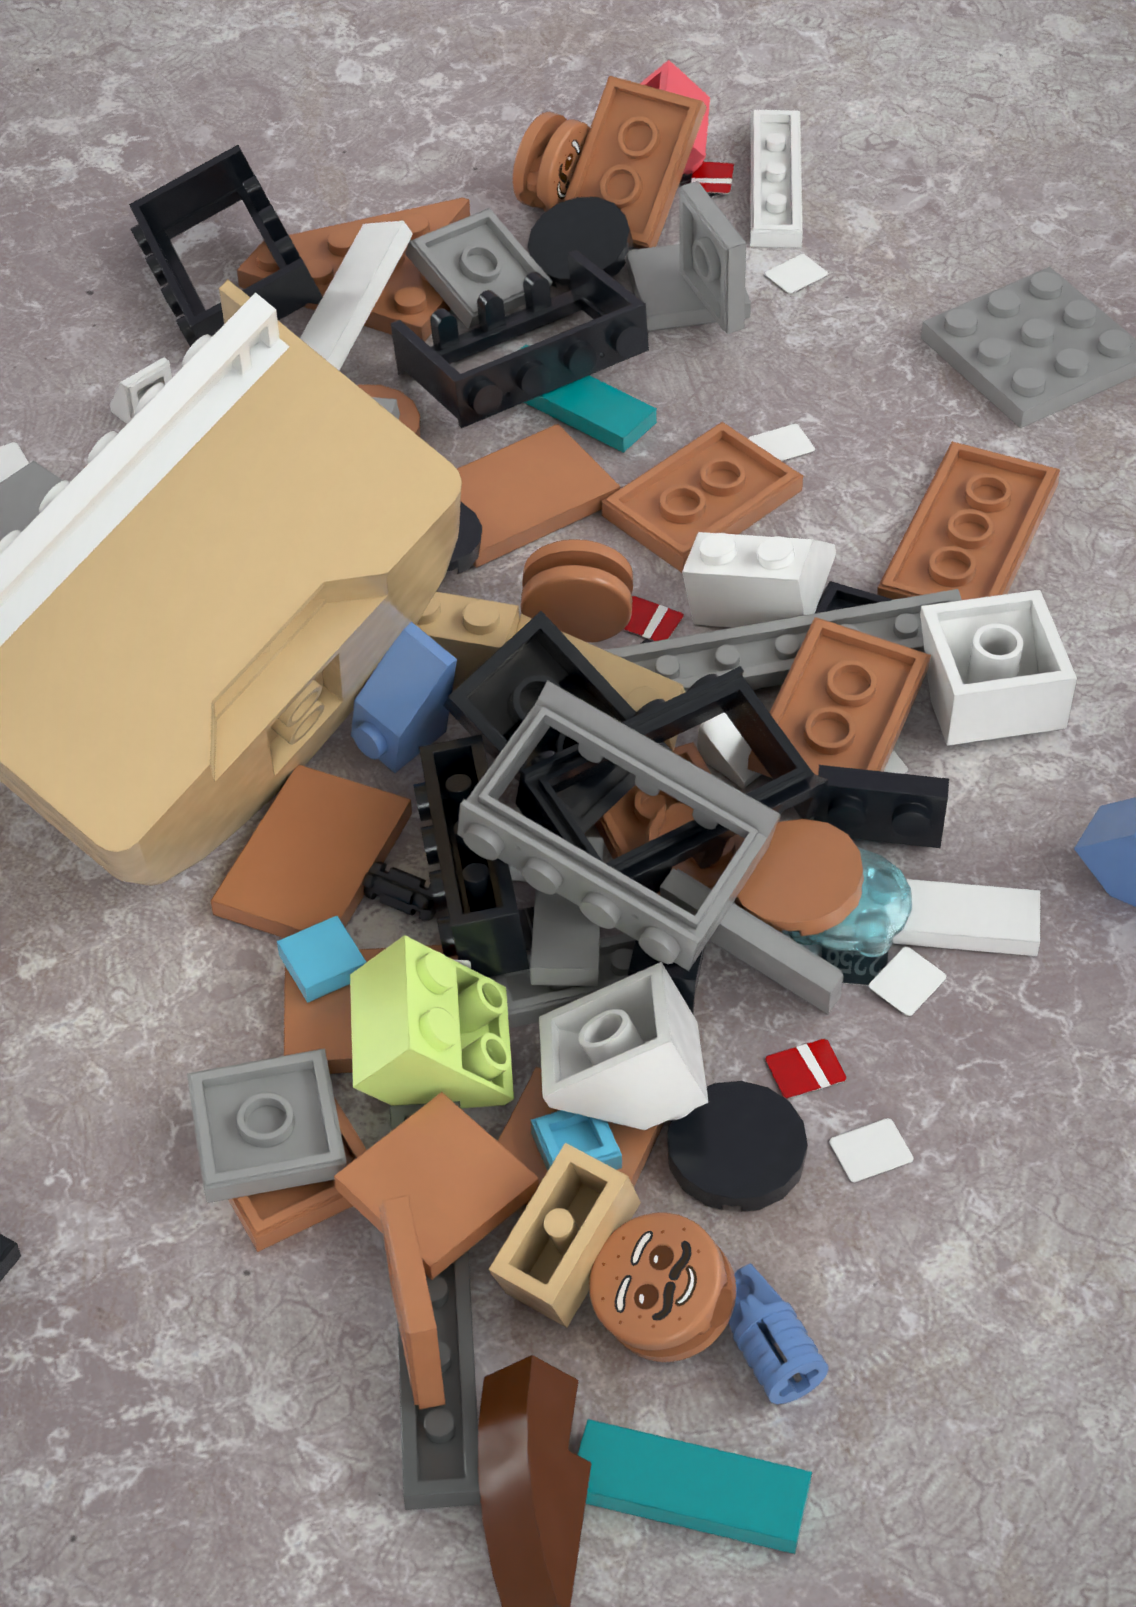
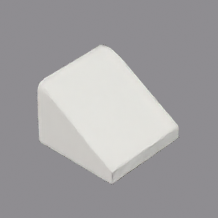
[110,357,172,424]
[698,712,761,789]

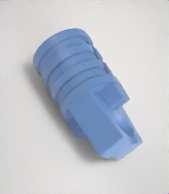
[728,1263,829,1404]

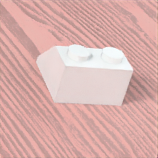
[682,532,836,628]
[920,590,1077,746]
[539,962,709,1130]

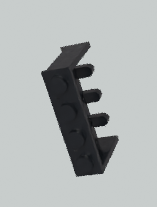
[129,145,323,347]
[390,250,649,429]
[515,666,829,893]

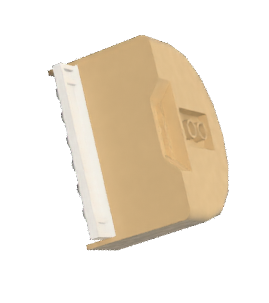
[0,279,462,886]

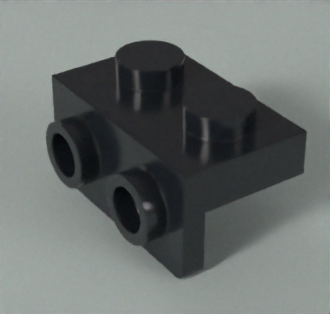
[814,765,949,848]

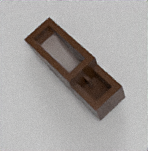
[478,1355,592,1607]

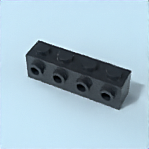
[413,734,530,977]

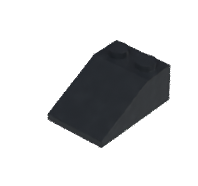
[443,611,672,833]

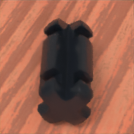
[362,861,436,921]

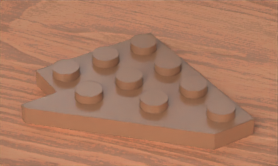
[237,197,470,342]

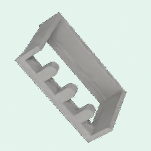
[457,680,780,971]

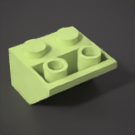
[350,935,514,1108]

